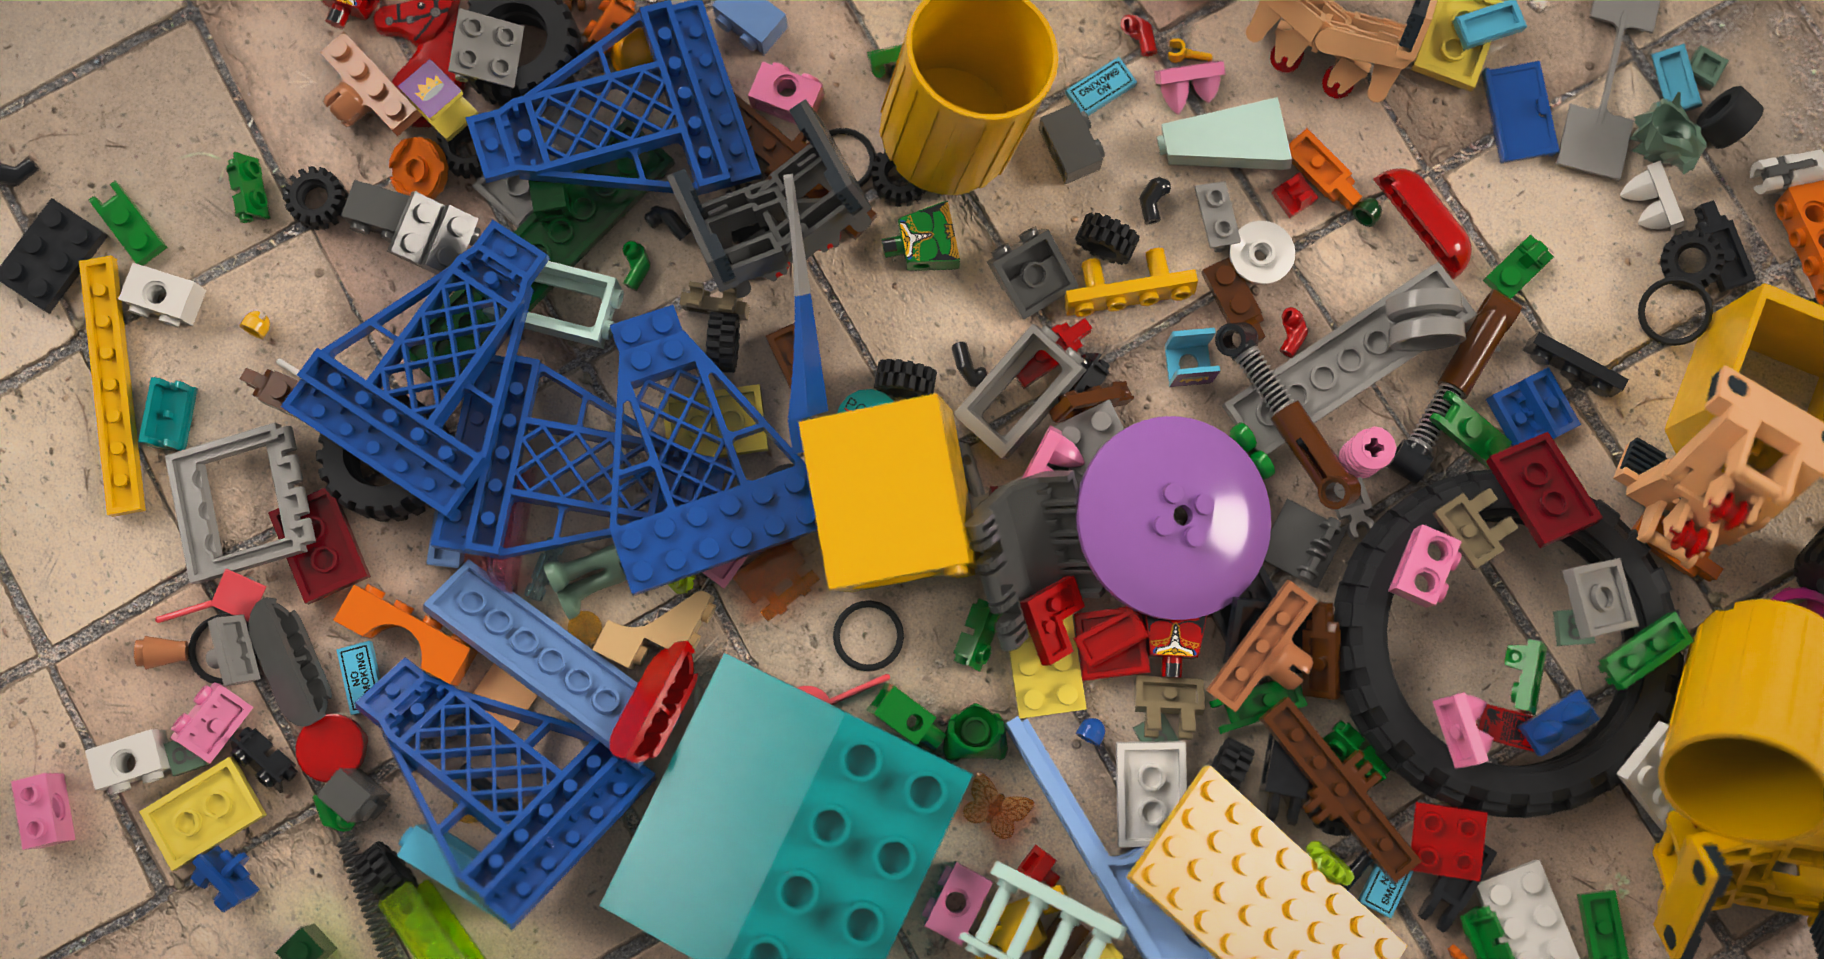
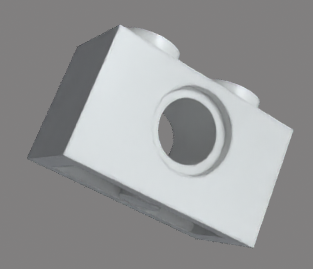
[118,263,207,327]
[85,729,171,795]

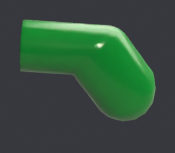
[623,241,651,291]
[312,794,356,832]

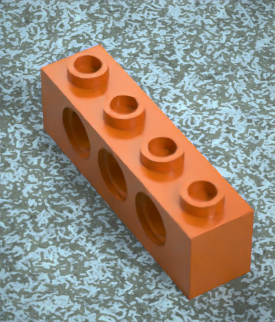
[1774,180,1824,306]

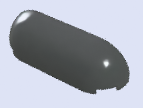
[249,597,332,726]

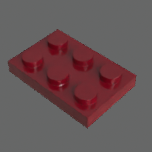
[1486,432,1603,549]
[268,487,371,605]

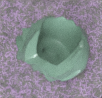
[1630,92,1707,175]

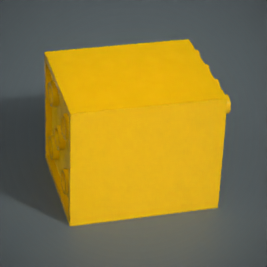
[799,394,980,593]

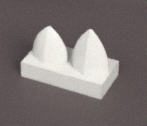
[1620,160,1684,231]

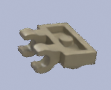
[679,281,750,320]
[1432,488,1519,570]
[1134,675,1205,740]

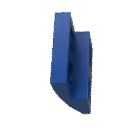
[1485,367,1581,446]

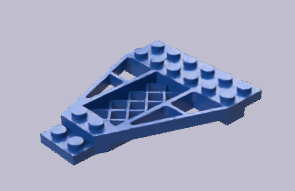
[466,0,762,196]
[281,219,550,519]
[609,305,818,596]
[431,355,727,559]
[355,657,656,931]

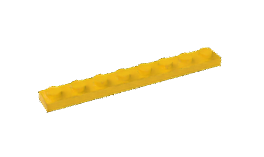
[79,255,146,517]

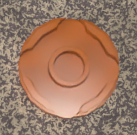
[389,137,448,199]

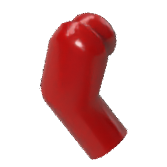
[1120,14,1157,57]
[1279,307,1308,358]

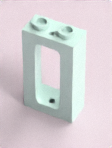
[482,261,624,349]

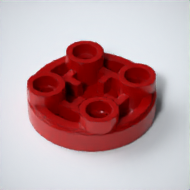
[296,714,368,782]

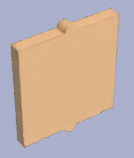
[473,663,538,731]

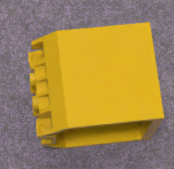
[1664,283,1824,475]

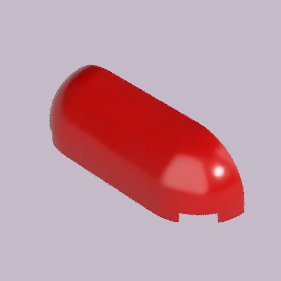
[1373,168,1472,280]
[609,641,698,763]

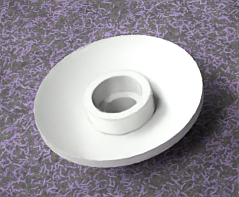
[1229,221,1295,284]

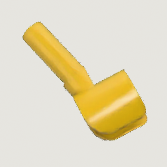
[1168,38,1213,63]

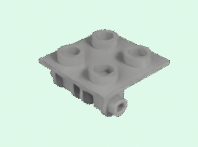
[448,8,524,89]

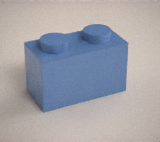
[712,0,788,55]

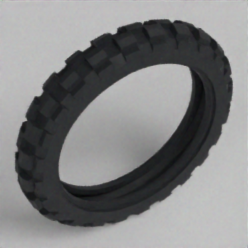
[1333,469,1684,818]

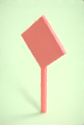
[155,569,267,623]

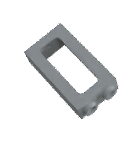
[953,324,1087,459]

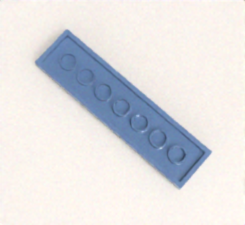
[423,559,681,770]

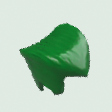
[943,703,1008,761]

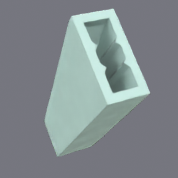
[1157,97,1292,170]

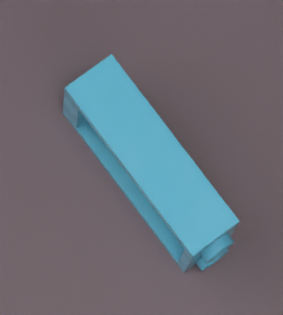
[397,824,494,917]

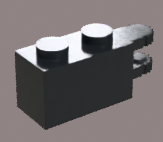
[1259,731,1318,826]

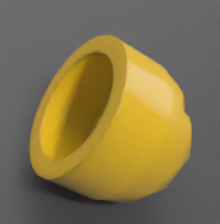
[240,311,270,339]

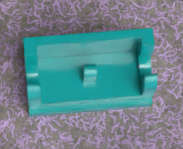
[138,377,198,451]

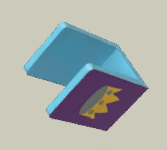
[1165,328,1220,387]

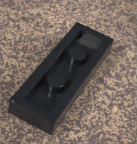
[1523,332,1629,397]

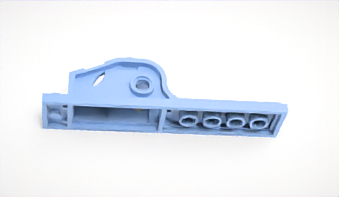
[1004,716,1216,959]

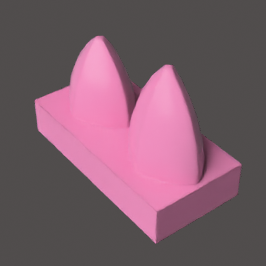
[1154,61,1225,114]
[1022,425,1085,479]
[1432,692,1494,769]

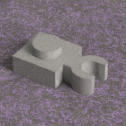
[1334,477,1375,540]

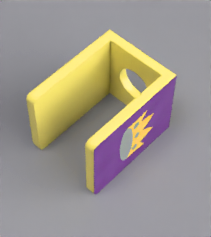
[398,59,479,141]

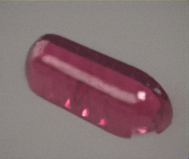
[486,467,538,594]

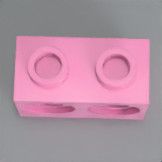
[1388,524,1462,608]

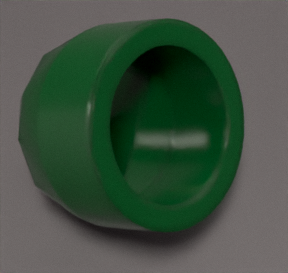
[1353,198,1382,227]

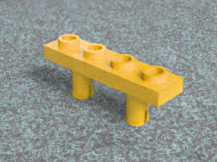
[1064,247,1198,317]

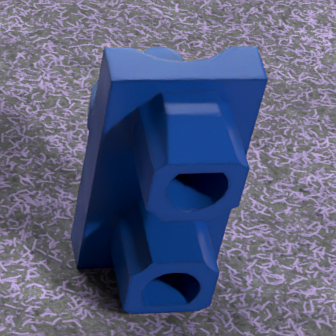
[191,846,260,912]

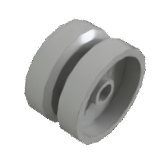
[1385,287,1466,352]

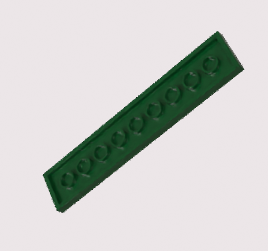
[409,119,675,394]

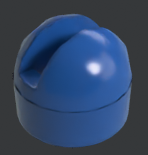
[1075,718,1106,747]

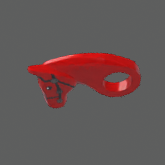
[373,0,466,128]

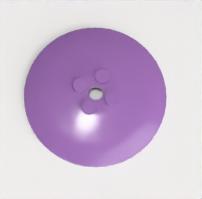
[1076,416,1271,620]

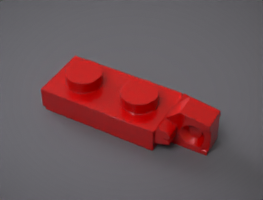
[1015,318,1093,389]

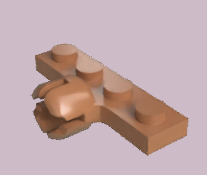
[320,32,422,136]
[1206,580,1318,712]

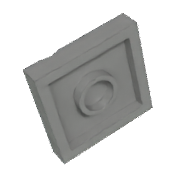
[1562,558,1639,639]

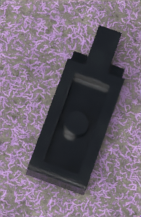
[1694,200,1756,293]

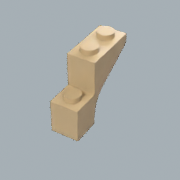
[592,591,716,670]

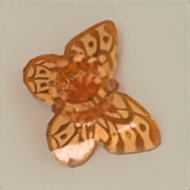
[963,772,1034,840]

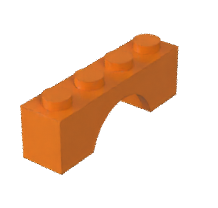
[333,584,478,686]

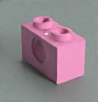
[748,61,824,124]
[11,773,76,850]
[921,861,993,946]

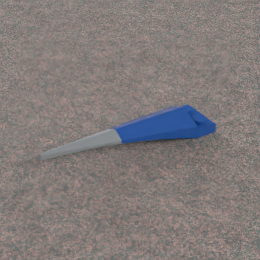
[784,174,829,454]

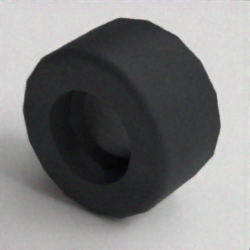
[1696,86,1764,149]

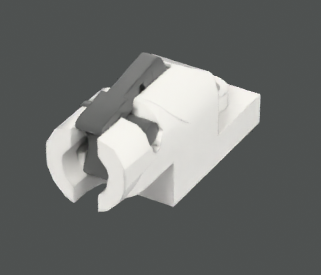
[1750,149,1824,195]

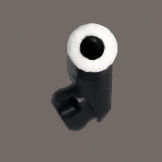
[0,157,40,187]
[1139,177,1171,225]
[644,205,691,241]
[952,342,987,387]

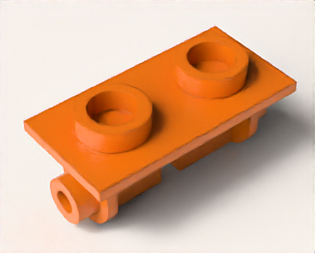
[582,0,636,54]

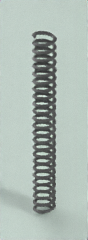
[336,834,401,959]

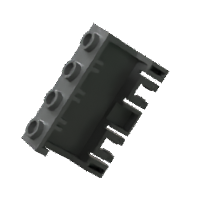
[965,470,1106,651]

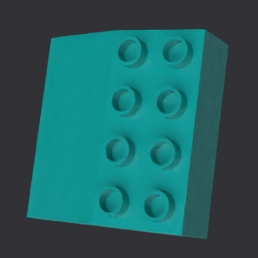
[599,653,973,959]

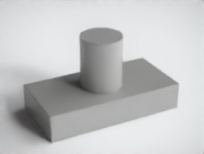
[206,614,261,687]

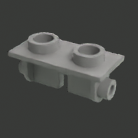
[1194,181,1241,252]

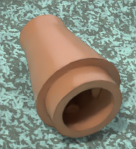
[134,636,189,670]

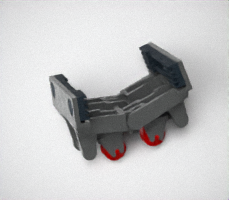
[666,99,872,298]

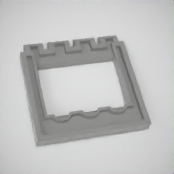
[165,423,316,584]

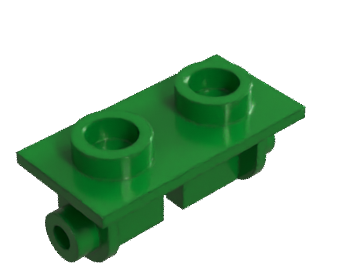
[226,152,270,223]
[953,598,1003,672]
[1322,720,1391,788]
[1460,905,1515,959]

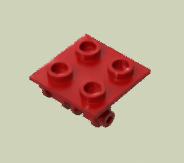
[1411,802,1488,882]

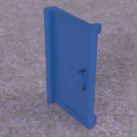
[1481,61,1560,164]

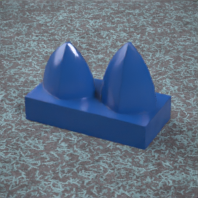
[1518,689,1600,757]

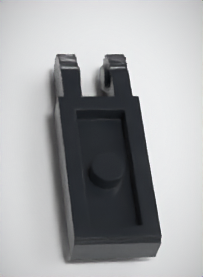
[1418,844,1497,933]

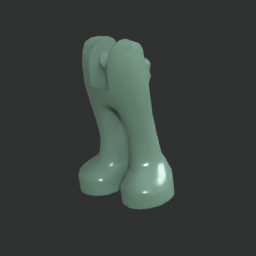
[543,543,627,620]

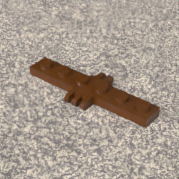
[734,93,877,241]
[1259,697,1421,884]

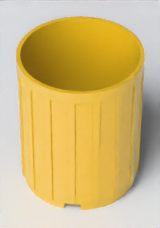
[879,0,1058,195]
[1658,599,1824,845]

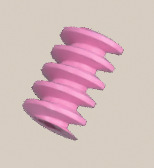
[1338,426,1396,479]

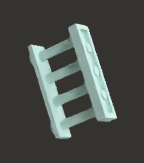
[959,861,1128,959]

